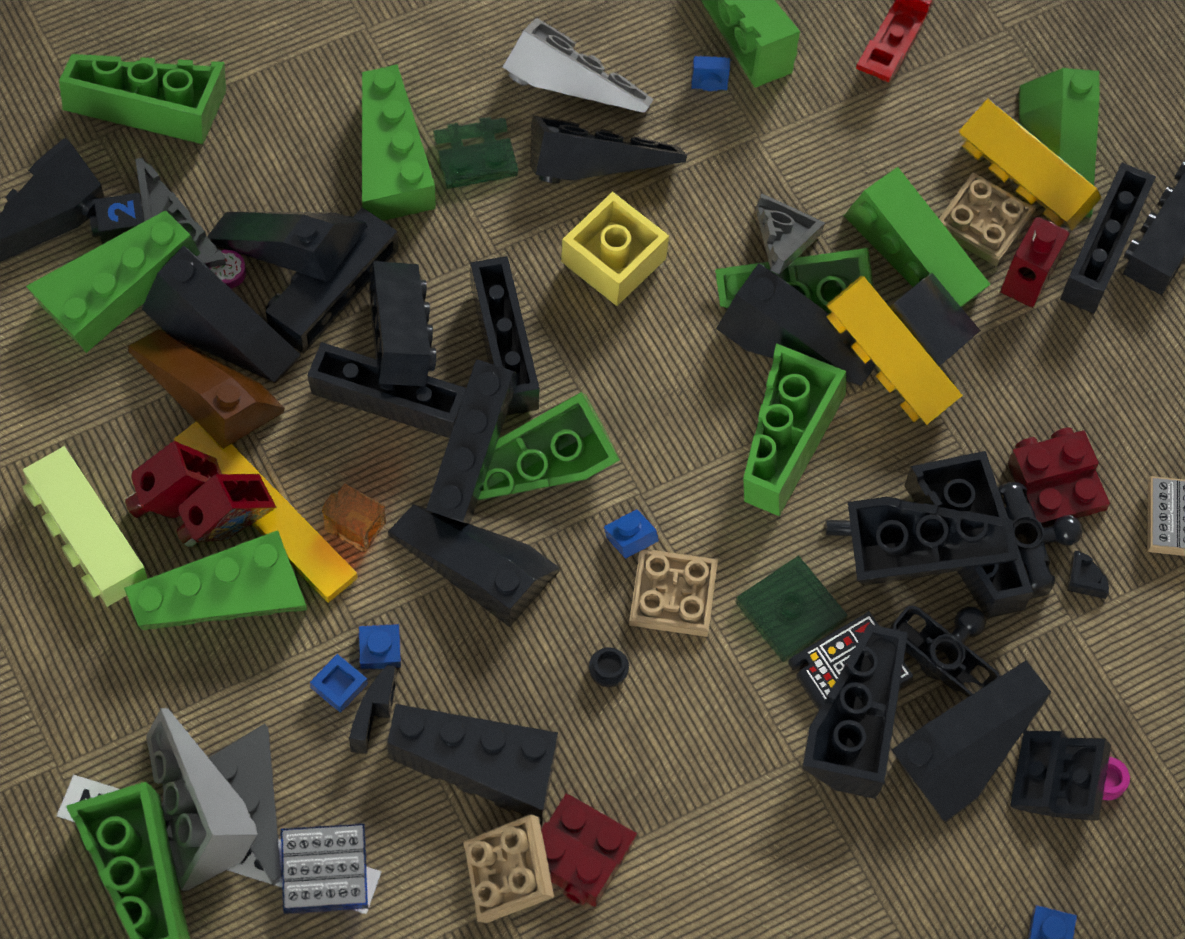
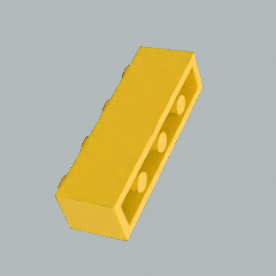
[958,98,1102,231]
[826,276,963,425]

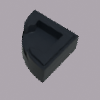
[1067,550,1109,599]

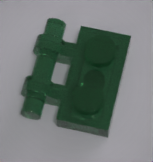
[433,116,518,189]

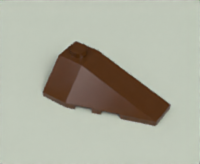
[128,329,285,449]

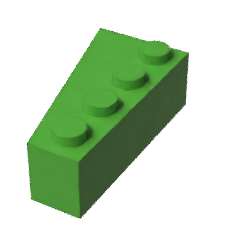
[843,167,991,308]

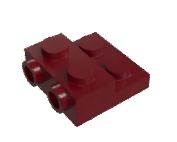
[1007,427,1110,528]
[541,793,638,907]

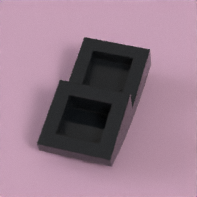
[349,665,397,754]

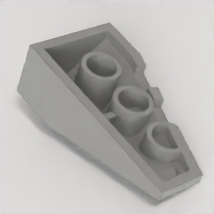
[503,18,654,113]
[146,708,258,890]

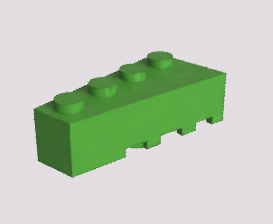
[701,0,800,88]
[59,54,226,144]
[362,64,436,221]
[26,210,200,353]
[743,344,846,516]
[124,530,308,630]
[66,782,190,939]

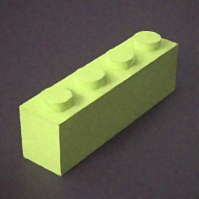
[22,446,148,607]

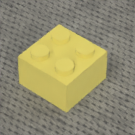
[561,192,669,306]

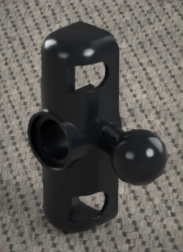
[998,482,1083,599]
[889,605,1000,697]

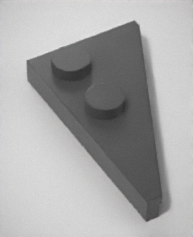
[135,158,226,268]
[755,194,825,274]
[209,724,282,886]

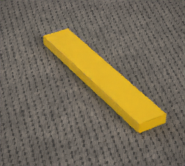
[174,421,358,603]

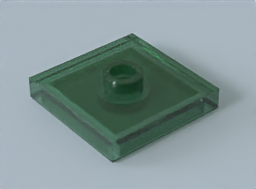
[735,555,847,663]

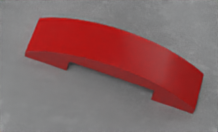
[856,0,934,82]

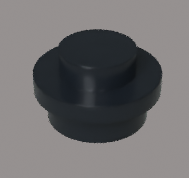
[589,647,629,687]

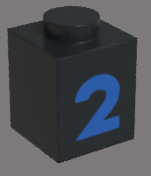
[89,193,145,244]

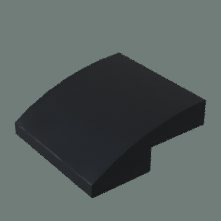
[890,273,981,366]
[1010,731,1111,821]

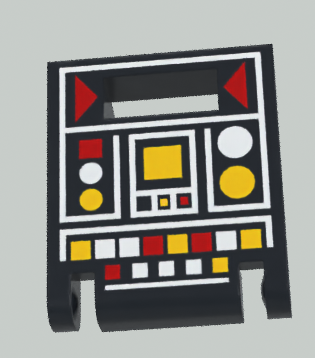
[788,611,913,711]

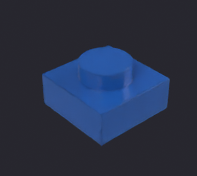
[691,56,730,91]
[604,509,659,559]
[359,624,401,670]
[310,654,368,713]
[1028,905,1077,939]

